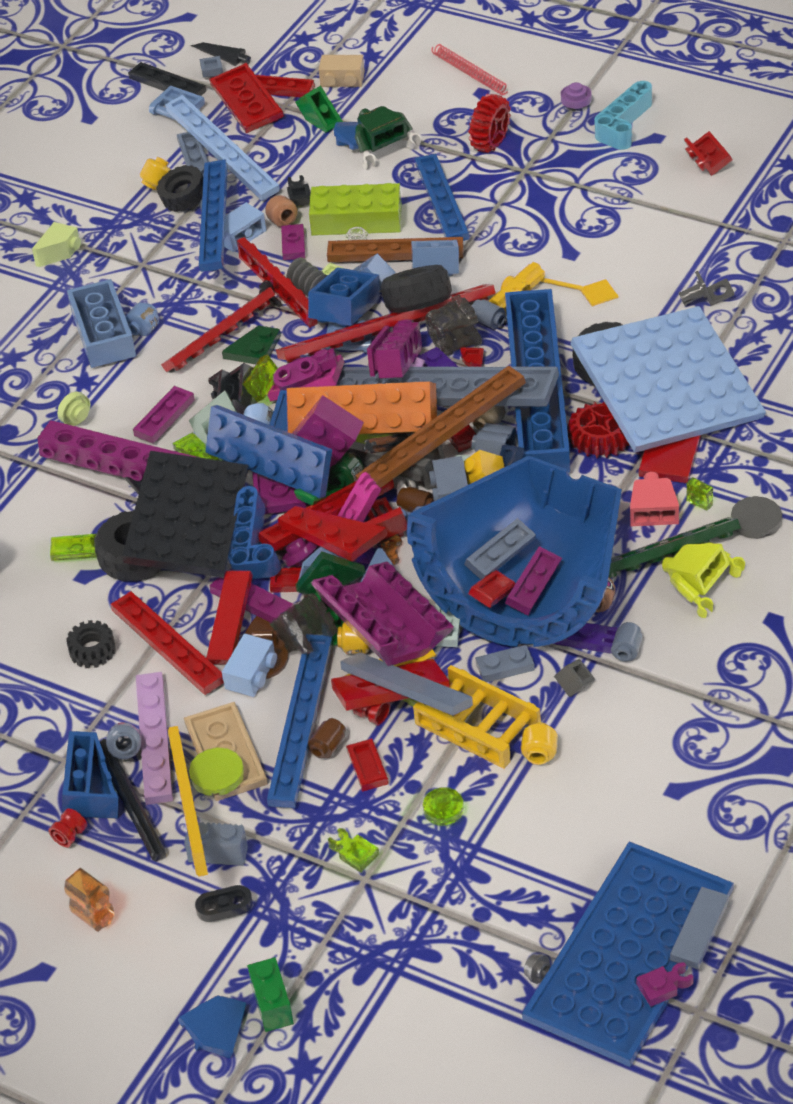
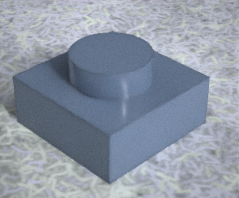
[199,56,223,78]

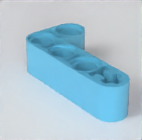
[595,81,652,150]

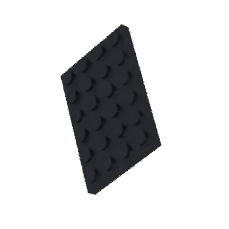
[122,451,248,578]

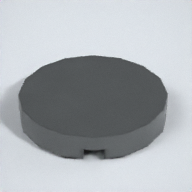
[731,496,782,539]

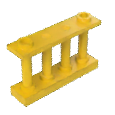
[413,665,541,769]

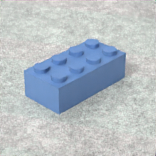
[67,279,136,368]

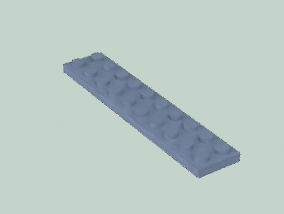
[335,367,559,407]

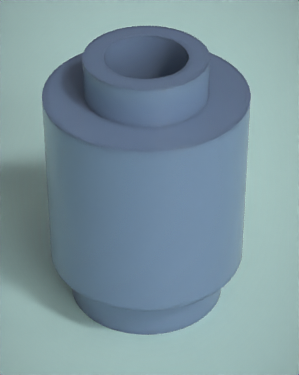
[470,299,506,329]
[611,622,642,661]

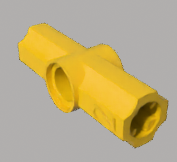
[489,262,545,313]

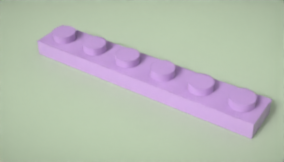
[136,672,173,805]

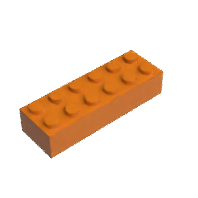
[287,381,437,435]

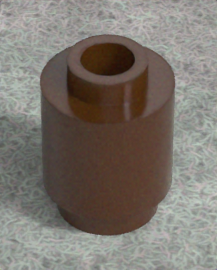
[396,486,434,512]
[308,718,346,758]

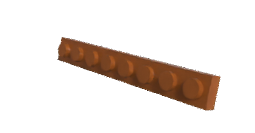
[355,365,526,488]

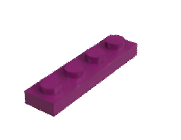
[209,571,306,632]

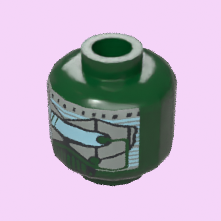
[329,453,364,488]

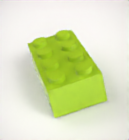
[309,183,402,236]

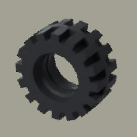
[66,620,115,668]

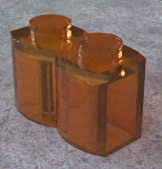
[64,867,114,932]

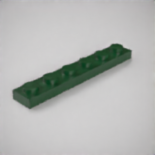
[609,517,741,578]

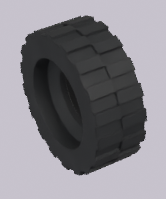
[156,165,204,212]

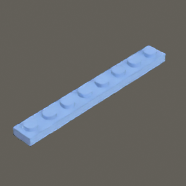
[165,95,280,201]

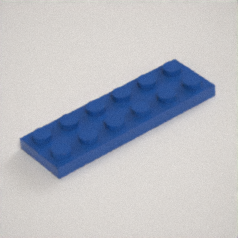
[205,405,332,498]

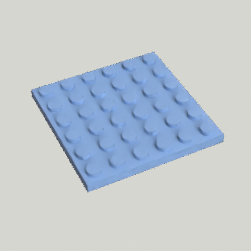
[571,306,766,453]

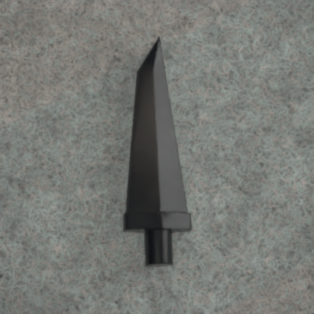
[190,42,251,66]

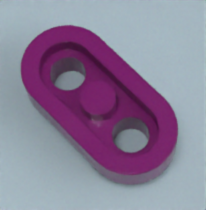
[273,357,321,390]

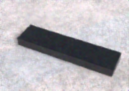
[128,62,207,96]

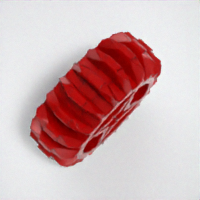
[468,94,511,153]
[567,401,630,458]

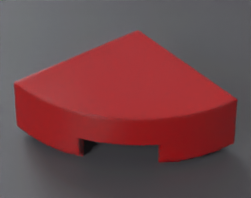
[460,347,484,367]

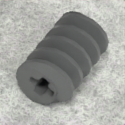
[286,257,328,297]

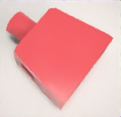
[630,472,679,527]

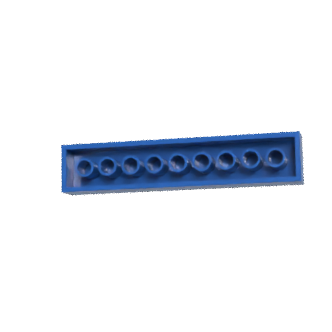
[505,289,570,473]

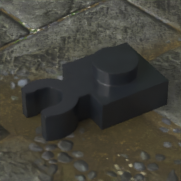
[287,175,311,207]

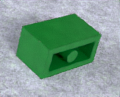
[247,957,294,1032]

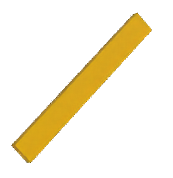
[168,726,208,877]

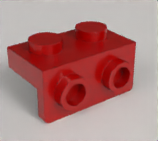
[684,131,733,176]

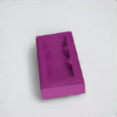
[281,224,305,260]

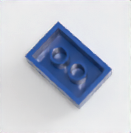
[308,267,379,327]

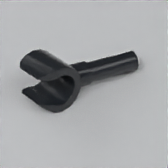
[259,280,282,307]

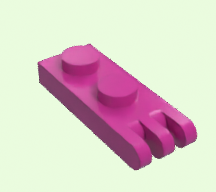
[338,472,381,522]

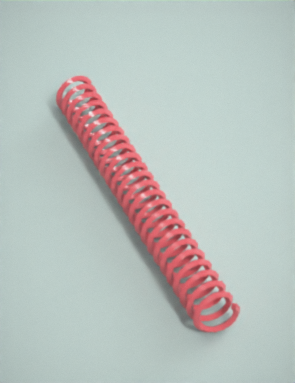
[431,44,508,95]

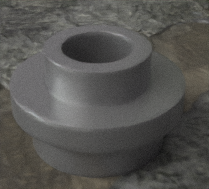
[524,954,551,984]

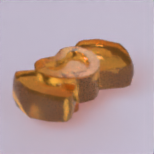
[381,535,402,565]

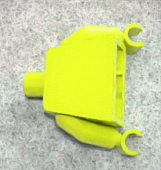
[662,542,745,618]

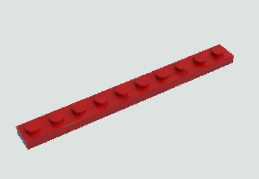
[276,284,496,363]

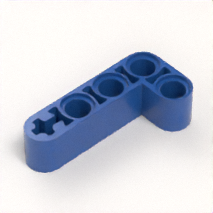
[228,486,282,579]

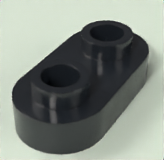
[195,885,253,922]

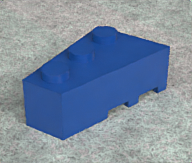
[62,731,118,819]

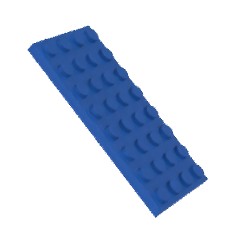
[522,841,734,1067]

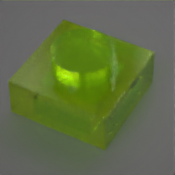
[686,477,713,511]

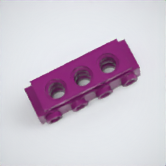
[367,319,422,378]

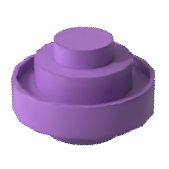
[560,82,592,109]

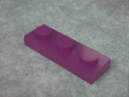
[133,385,195,444]
[505,546,562,615]

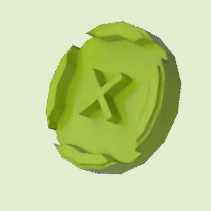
[189,747,244,796]

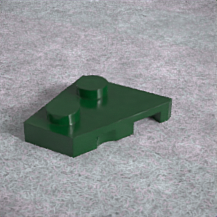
[222,325,281,366]
[295,551,365,596]

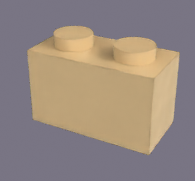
[319,55,365,87]

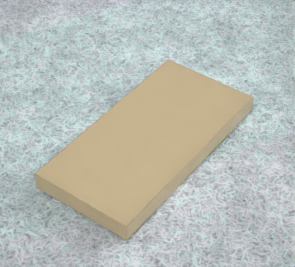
[184,701,268,801]

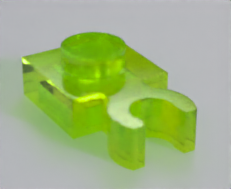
[327,828,379,873]

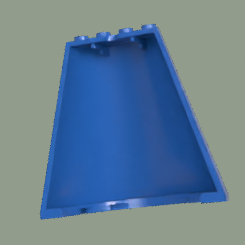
[407,456,622,647]

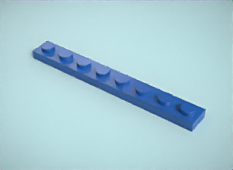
[199,159,228,272]
[267,634,333,808]

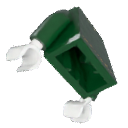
[355,106,421,169]

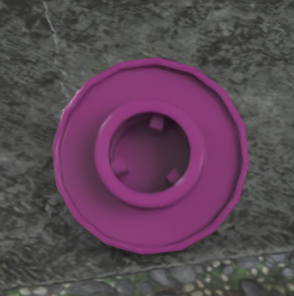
[282,537,318,567]

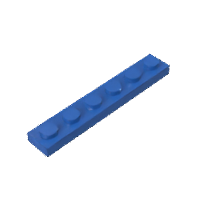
[415,154,469,241]

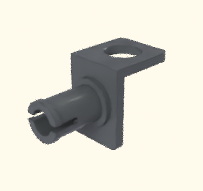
[678,271,735,306]

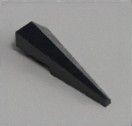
[208,363,259,462]

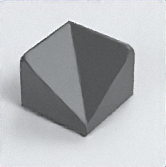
[554,659,595,697]

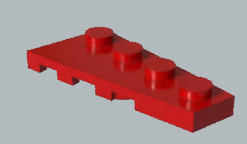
[278,506,387,562]

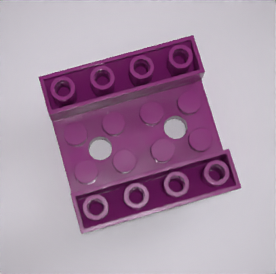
[312,561,454,666]

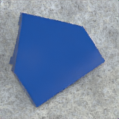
[334,122,359,150]
[178,995,246,1059]

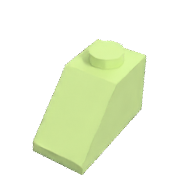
[32,222,81,267]

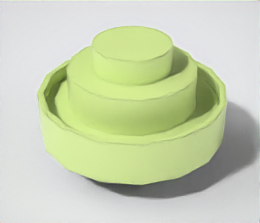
[57,391,91,426]

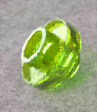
[423,787,464,826]

